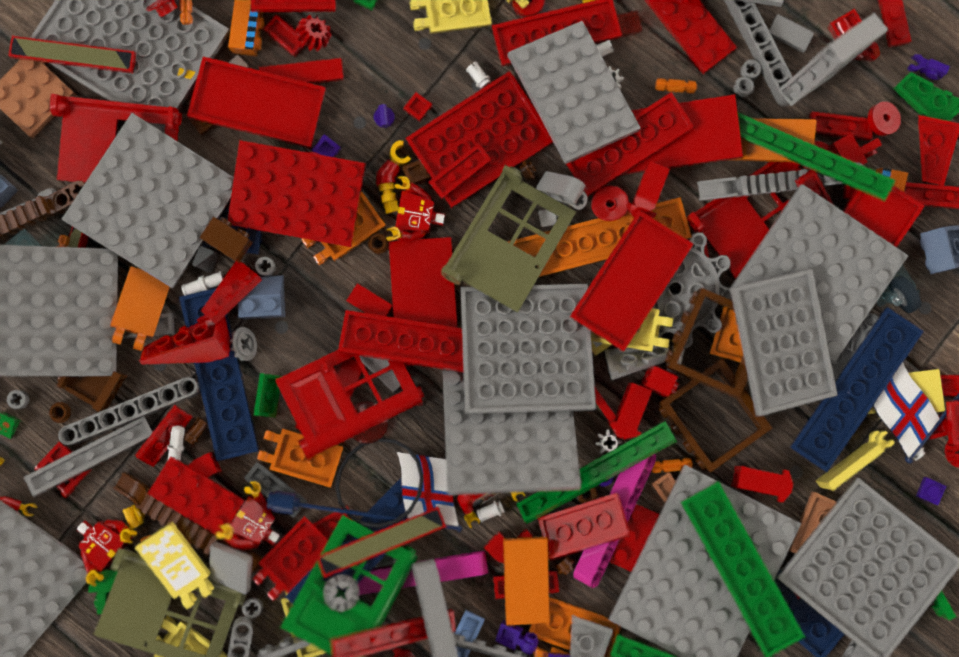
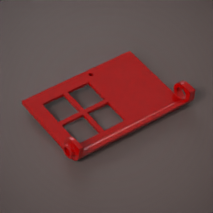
[50,94,182,182]
[687,162,801,279]
[275,350,424,462]

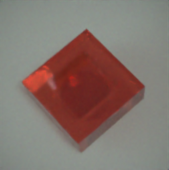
[617,10,642,37]

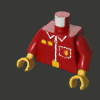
[386,176,445,242]
[216,481,280,550]
[77,519,137,586]

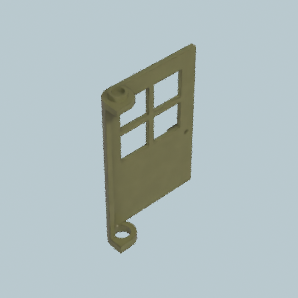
[441,165,576,313]
[94,548,247,657]

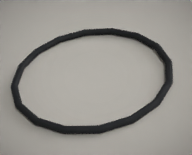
[335,438,424,528]

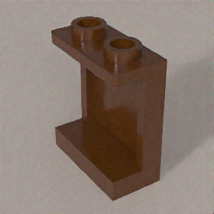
[56,369,127,412]

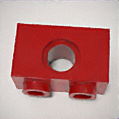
[640,366,679,397]

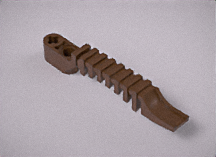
[0,181,86,243]
[113,472,262,573]

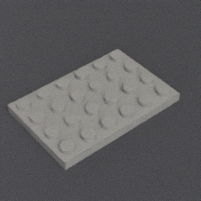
[508,21,641,164]
[730,269,837,416]

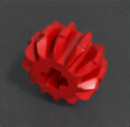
[295,14,331,52]

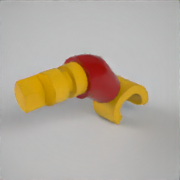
[376,140,411,214]

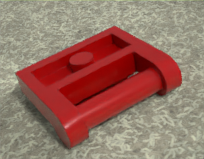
[34,441,92,498]

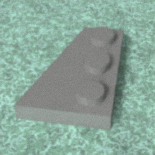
[604,346,669,380]
[570,615,613,657]

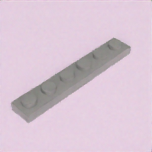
[24,416,153,497]

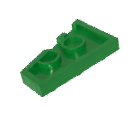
[893,72,959,121]

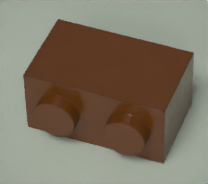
[199,216,253,263]

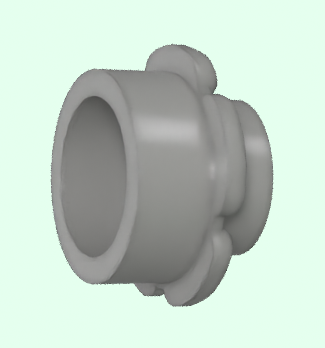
[733,77,754,97]

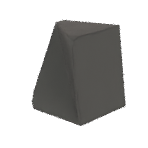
[193,246,219,273]

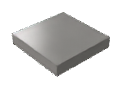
[209,541,252,595]

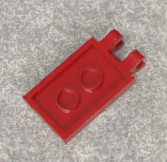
[252,516,329,600]

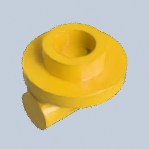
[122,505,145,529]

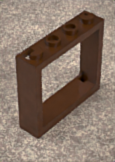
[665,288,748,398]
[657,358,772,473]

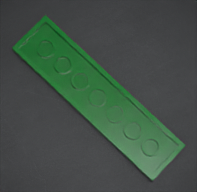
[680,481,805,657]

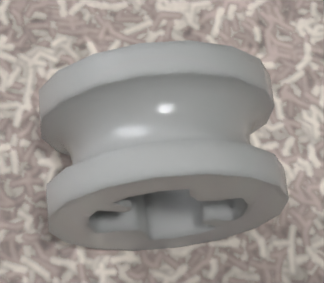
[740,59,761,80]
[255,257,276,276]
[7,390,30,409]
[242,597,263,619]

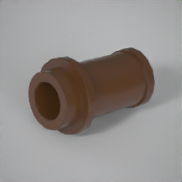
[184,417,208,445]

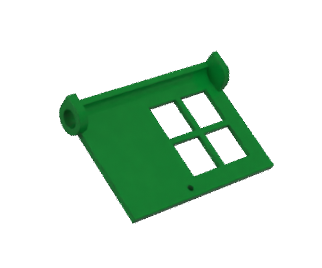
[281,515,418,657]

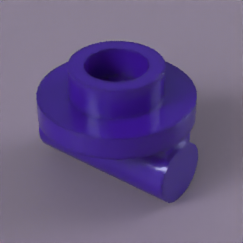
[374,104,395,128]

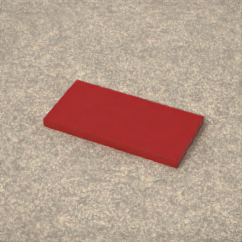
[187,56,326,149]
[623,94,743,175]
[843,186,925,248]
[570,210,694,352]
[389,237,457,366]

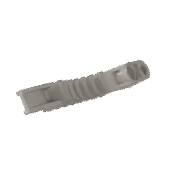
[697,162,865,201]

